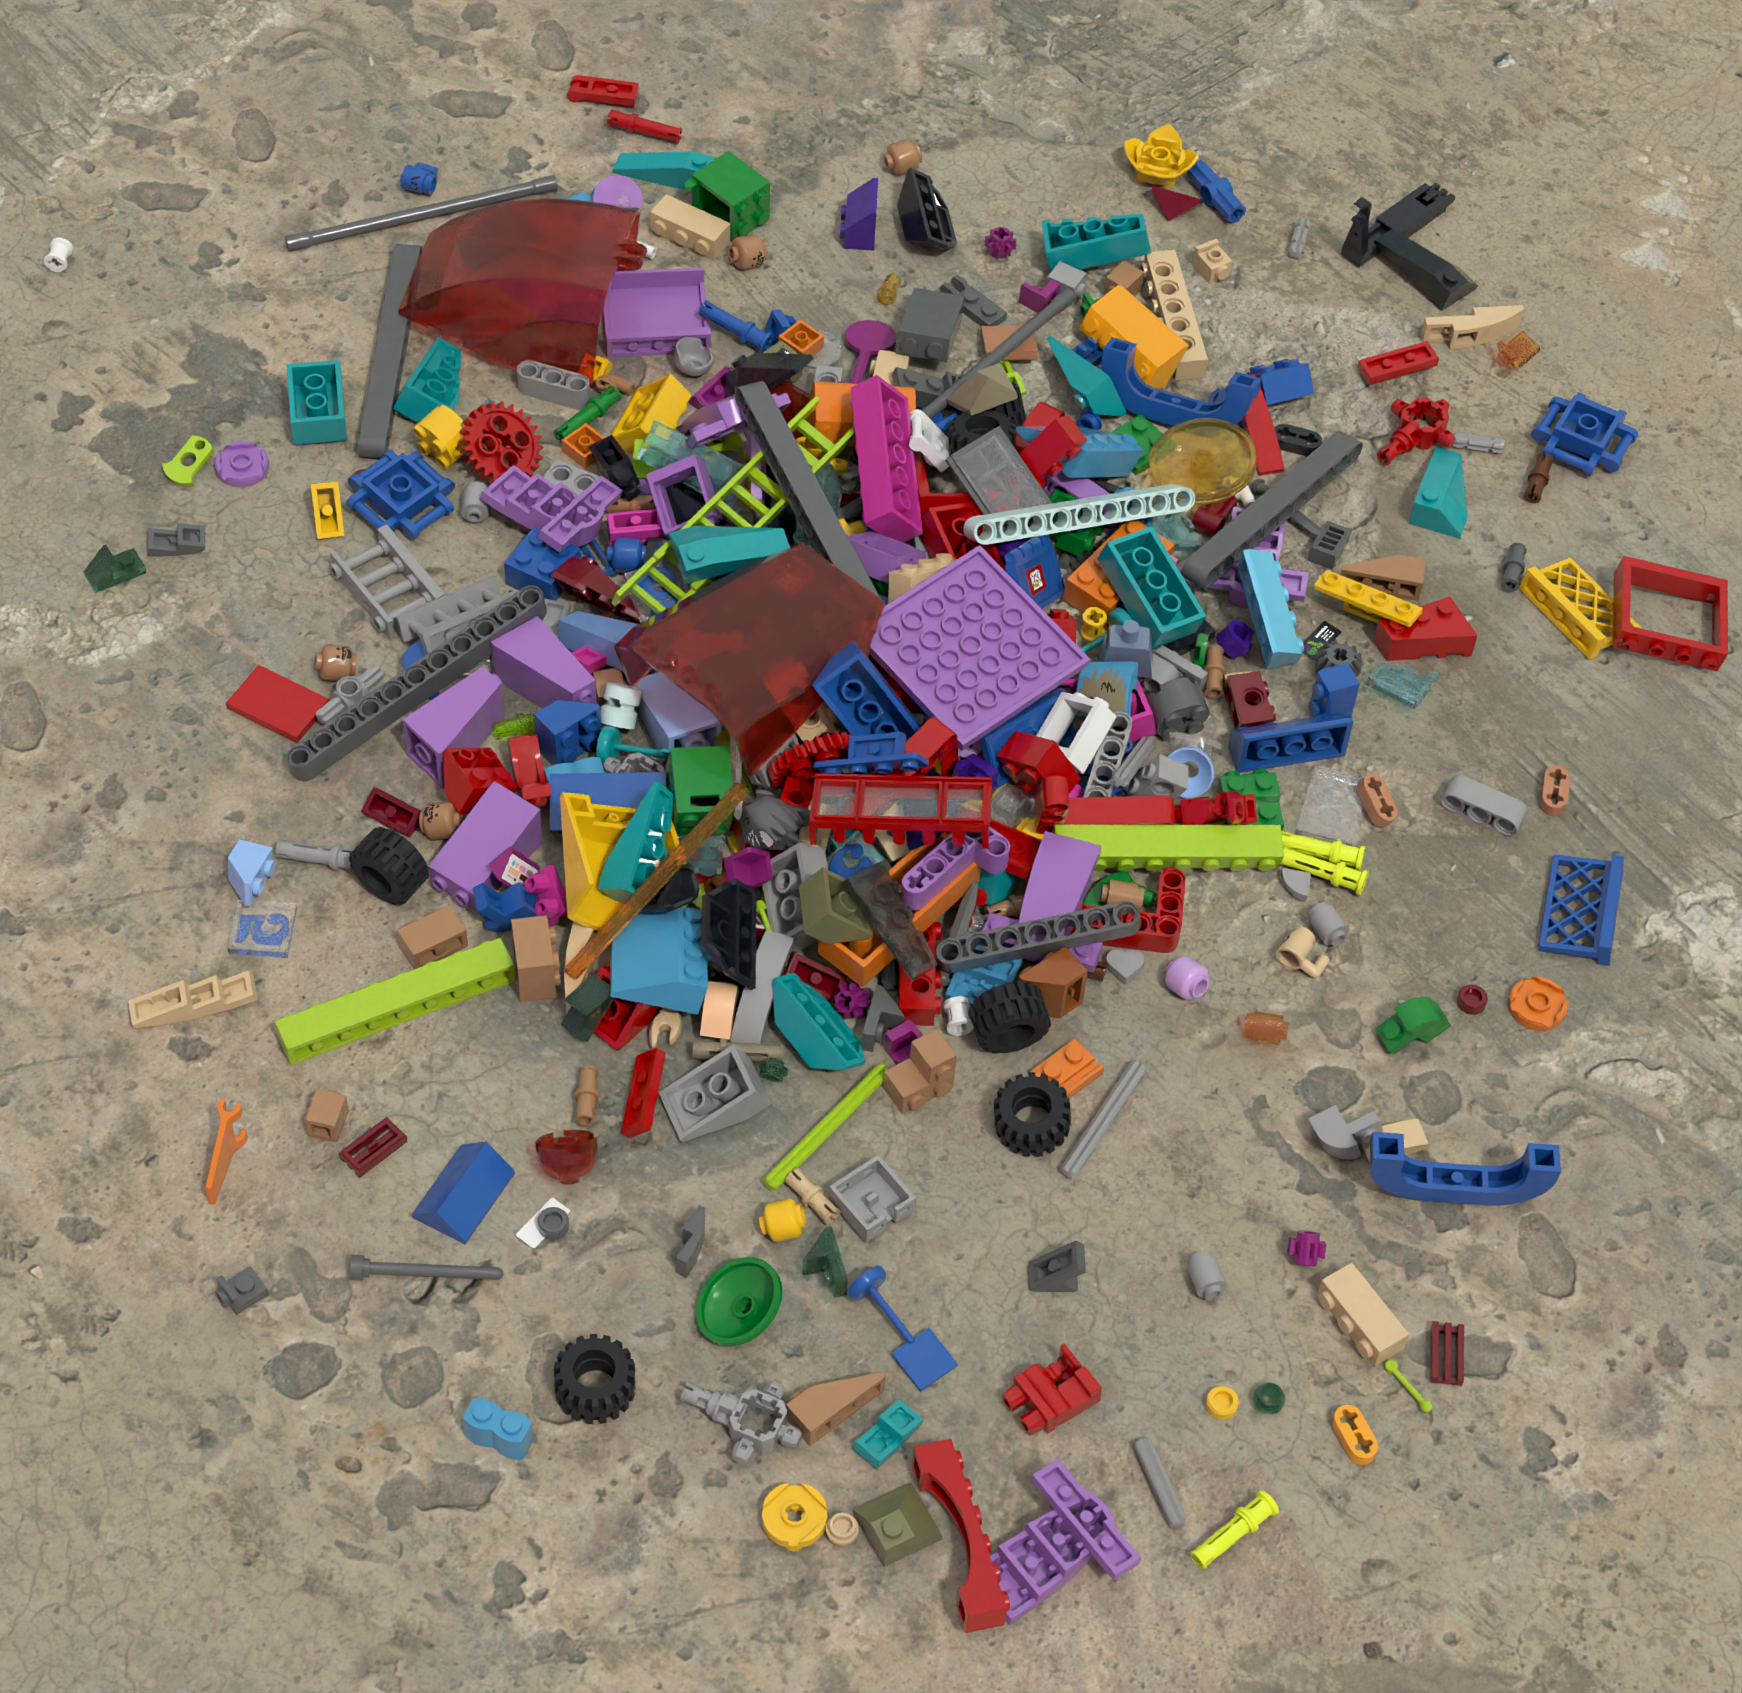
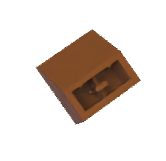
[1018,947,1088,1018]

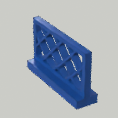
[1539,855,1624,966]

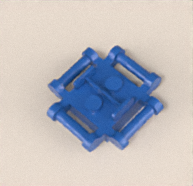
[1531,392,1638,476]
[346,449,455,540]

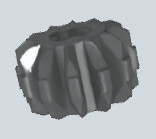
[1315,640,1362,677]

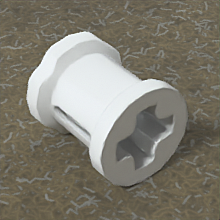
[44,238,73,272]
[943,996,973,1036]

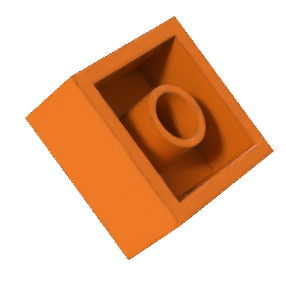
[778,319,824,356]
[562,423,605,469]

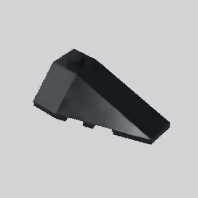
[1374,229,1478,311]
[725,353,814,398]

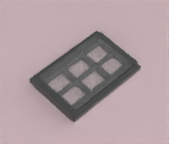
[945,426,1052,532]

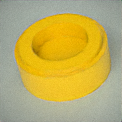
[1206,1386,1239,1420]

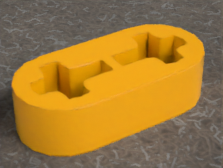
[1332,1404,1378,1465]

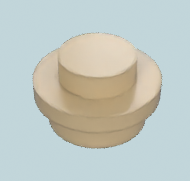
[826,1513,859,1546]

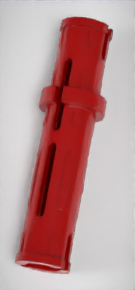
[607,109,682,144]

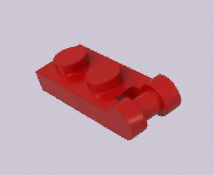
[567,75,639,107]

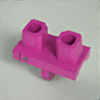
[524,865,567,926]

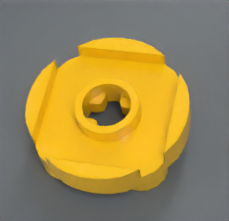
[761,1483,828,1552]

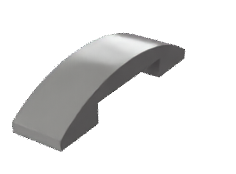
[730,930,795,1044]

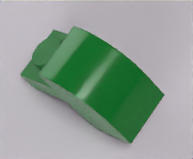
[1375,997,1451,1054]

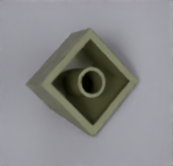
[799,867,873,944]

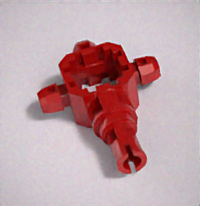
[1377,397,1456,465]

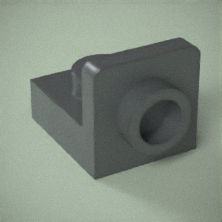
[215,1266,269,1315]

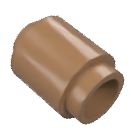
[1100,879,1144,911]

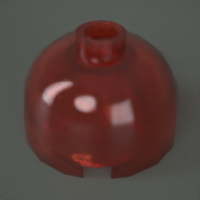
[535,1130,598,1185]

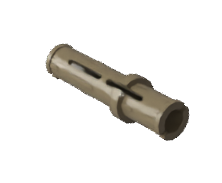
[692,1039,784,1063]

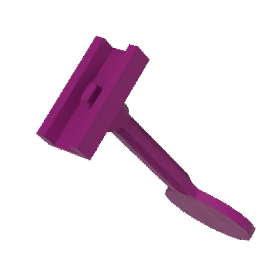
[837,320,896,384]

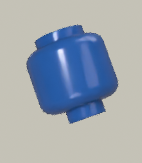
[607,537,647,573]

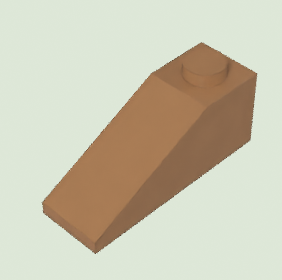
[1340,555,1426,601]
[786,1372,886,1446]

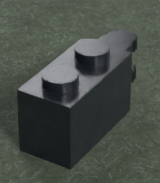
[588,435,640,500]

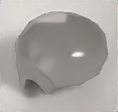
[674,337,714,376]

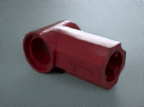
[1191,488,1238,537]

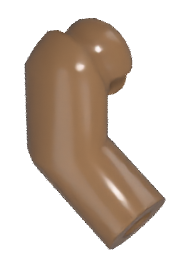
[595,374,635,395]

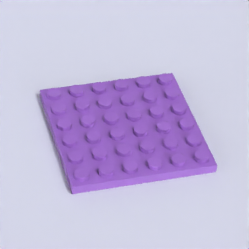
[851,545,1091,751]

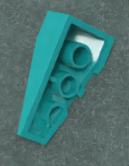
[613,151,717,192]
[1409,447,1468,539]

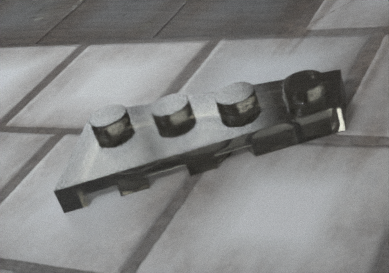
[842,859,937,980]

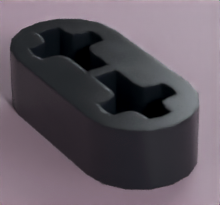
[1274,424,1322,456]

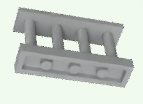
[329,524,445,640]
[395,575,519,655]

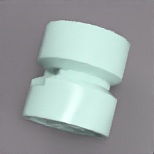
[601,682,643,729]

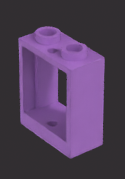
[646,454,723,536]
[847,531,927,584]

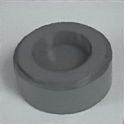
[537,1207,569,1240]

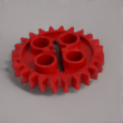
[458,401,544,485]
[767,732,852,790]

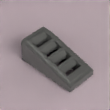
[1308,521,1352,570]

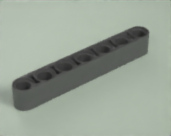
[936,901,1141,973]

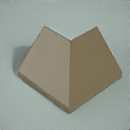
[947,363,1018,416]

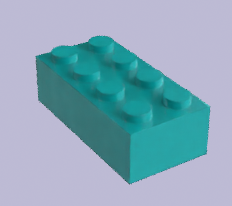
[1097,526,1207,649]

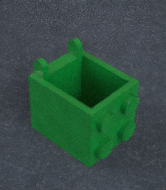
[684,151,770,242]
[665,746,735,837]

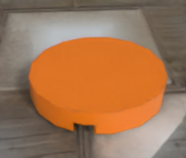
[1508,976,1569,1031]

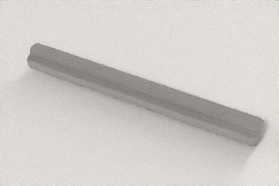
[1061,1060,1145,1179]

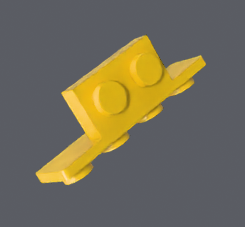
[1314,570,1422,627]

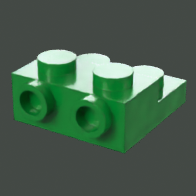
[1048,489,1105,557]
[1217,769,1284,831]

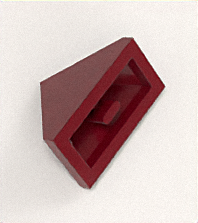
[1152,185,1203,221]

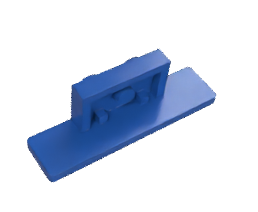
[814,732,929,775]

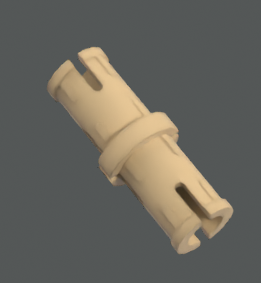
[785,1168,841,1225]

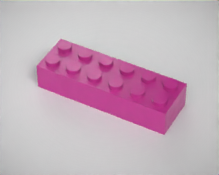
[850,375,923,543]

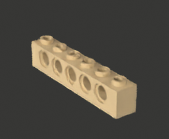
[1140,250,1208,381]

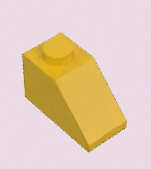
[311,480,345,539]

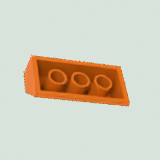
[805,381,916,447]

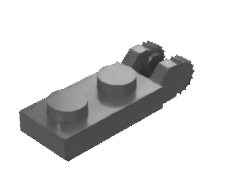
[940,275,1007,326]

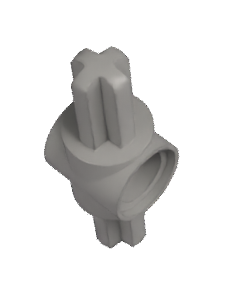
[315,666,384,724]

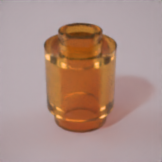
[1244,1011,1289,1045]

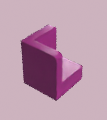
[1019,280,1060,313]
[724,847,773,889]
[884,1019,923,1065]

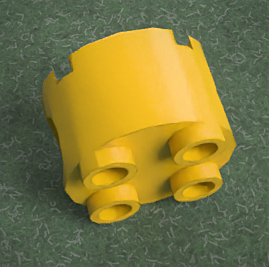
[412,405,465,470]

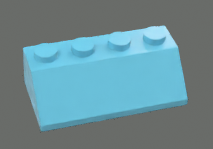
[1237,549,1304,670]

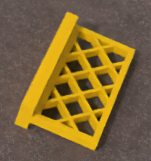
[1519,557,1641,660]

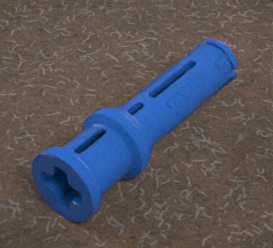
[698,300,774,353]

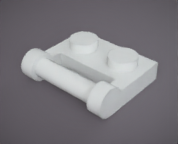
[909,409,949,472]

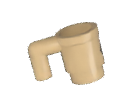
[1276,927,1330,978]

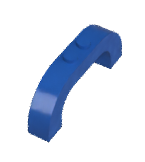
[1102,337,1261,433]
[1370,1132,1561,1205]

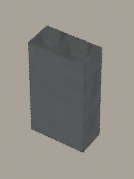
[896,287,965,363]

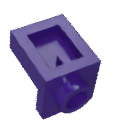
[952,753,999,794]

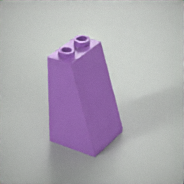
[491,616,597,709]
[402,666,504,789]
[429,781,542,912]

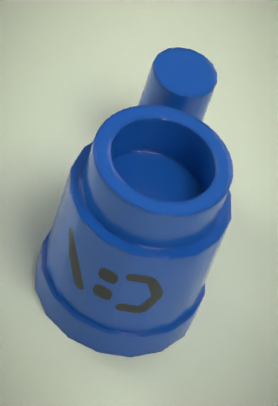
[400,163,438,195]

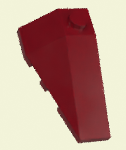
[551,556,657,627]

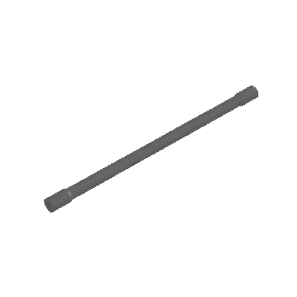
[285,175,558,251]
[911,288,1076,432]

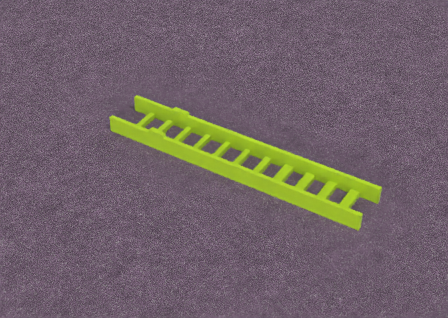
[611,396,855,638]

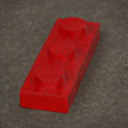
[1357,341,1439,385]
[621,1047,666,1138]

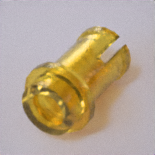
[877,273,901,305]

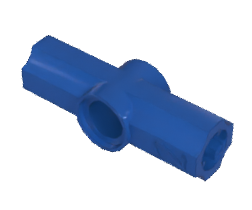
[1187,160,1246,224]

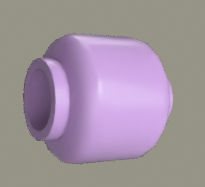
[1165,956,1210,1000]

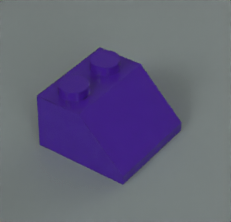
[839,178,878,251]

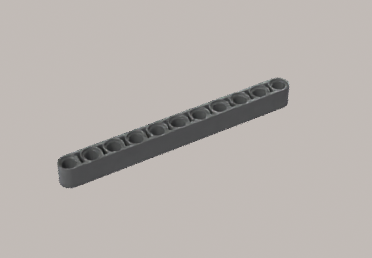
[358,244,422,458]
[735,381,884,625]
[1181,431,1363,589]
[287,585,547,781]

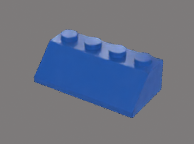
[812,640,921,742]
[1228,713,1353,773]

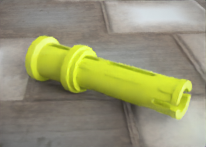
[1281,830,1366,871]
[1280,847,1369,896]
[1190,1490,1279,1570]

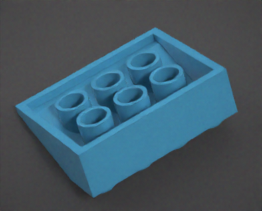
[1016,426,1144,478]
[610,906,708,1015]

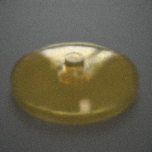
[1149,418,1257,504]

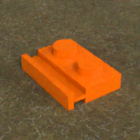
[1031,1039,1104,1098]

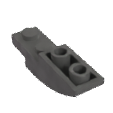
[892,367,963,411]

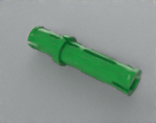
[554,385,621,443]

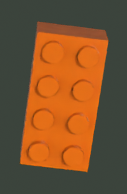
[1063,520,1175,628]

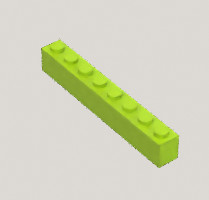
[1051,825,1284,871]
[275,938,516,1066]

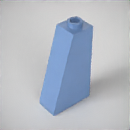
[558,611,671,676]

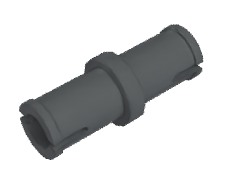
[1501,543,1527,592]

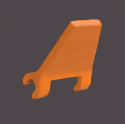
[205,1099,248,1204]

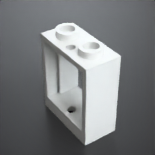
[1036,692,1117,774]

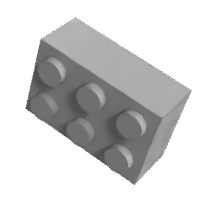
[762,843,828,952]

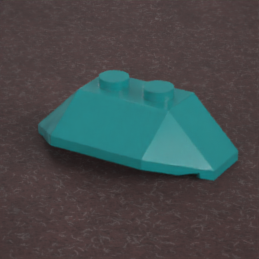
[772,973,866,1070]

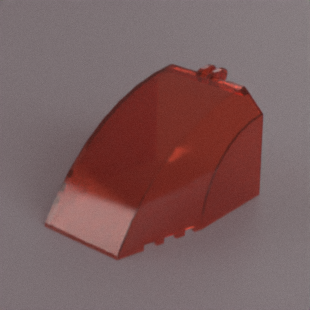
[398,199,647,389]

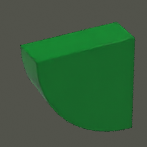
[1193,633,1209,669]

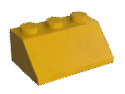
[610,373,691,453]

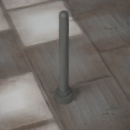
[350,1254,504,1280]

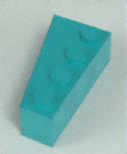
[1041,214,1151,271]

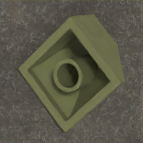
[853,1483,942,1567]

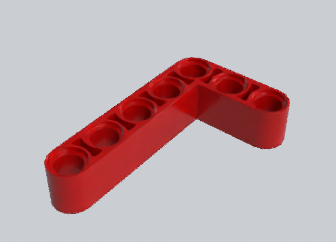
[839,717,959,834]
[1033,776,1176,834]
[1071,868,1186,953]

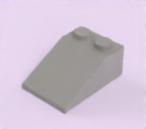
[658,1044,772,1142]

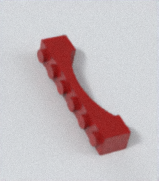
[912,1439,1010,1633]

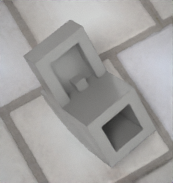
[1308,1105,1383,1160]

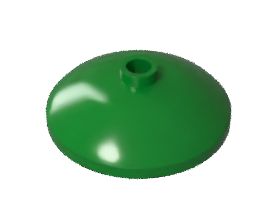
[696,1257,782,1347]

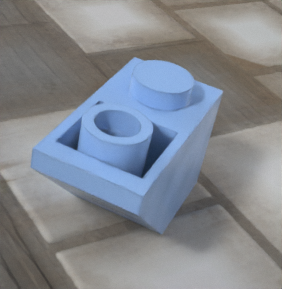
[228,839,276,906]

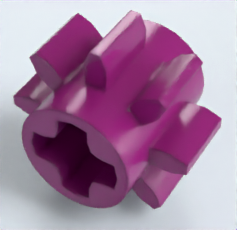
[984,227,1017,259]
[833,982,871,1019]
[1287,1230,1327,1266]

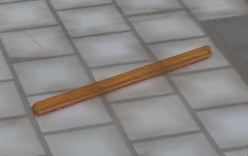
[565,782,748,980]

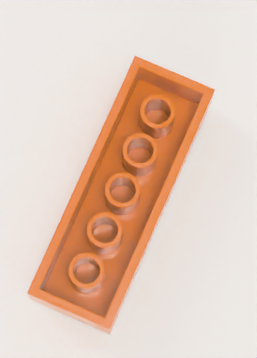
[818,831,981,988]

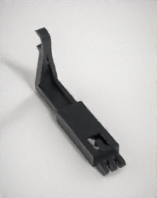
[1341,183,1455,267]

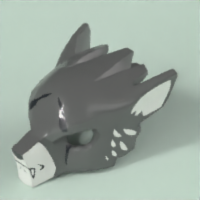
[734,794,811,851]

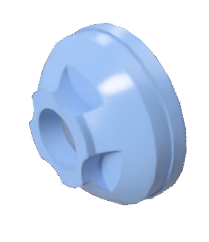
[1168,746,1214,798]

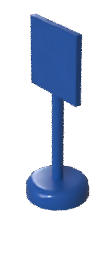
[846,1265,958,1392]

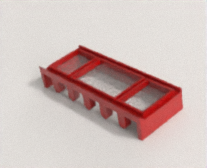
[808,774,992,849]

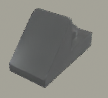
[862,984,905,1052]
[1029,1241,1086,1292]

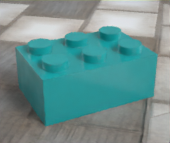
[286,360,347,445]

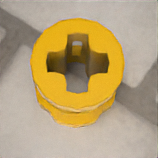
[1080,607,1107,643]

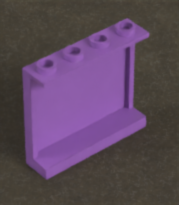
[601,267,711,357]

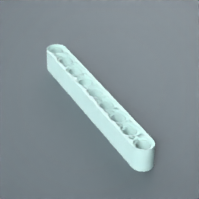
[963,484,1195,545]

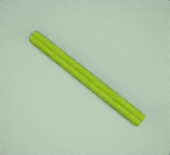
[762,1063,889,1191]

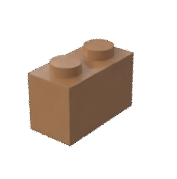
[397,905,468,969]

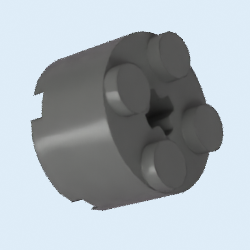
[1146,677,1210,741]

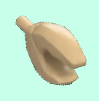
[649,1007,682,1049]

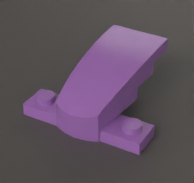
[678,393,791,450]
[480,465,623,553]
[1195,507,1308,608]
[983,831,1103,973]
[990,1459,1141,1625]

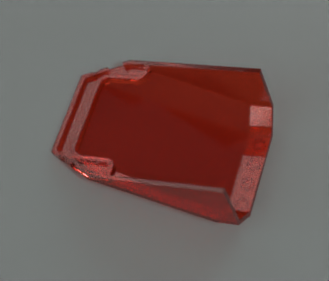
[614,543,885,777]

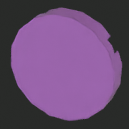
[592,175,643,226]
[214,441,269,487]

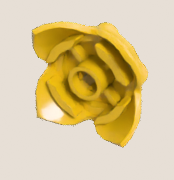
[1124,123,1199,188]

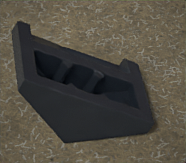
[636,864,700,914]

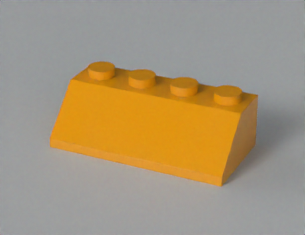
[1079,285,1189,389]

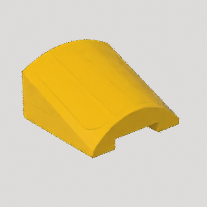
[560,792,688,933]

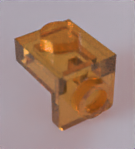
[1497,330,1541,370]

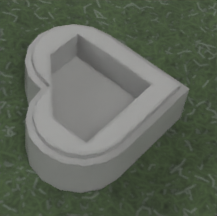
[1105,949,1145,984]

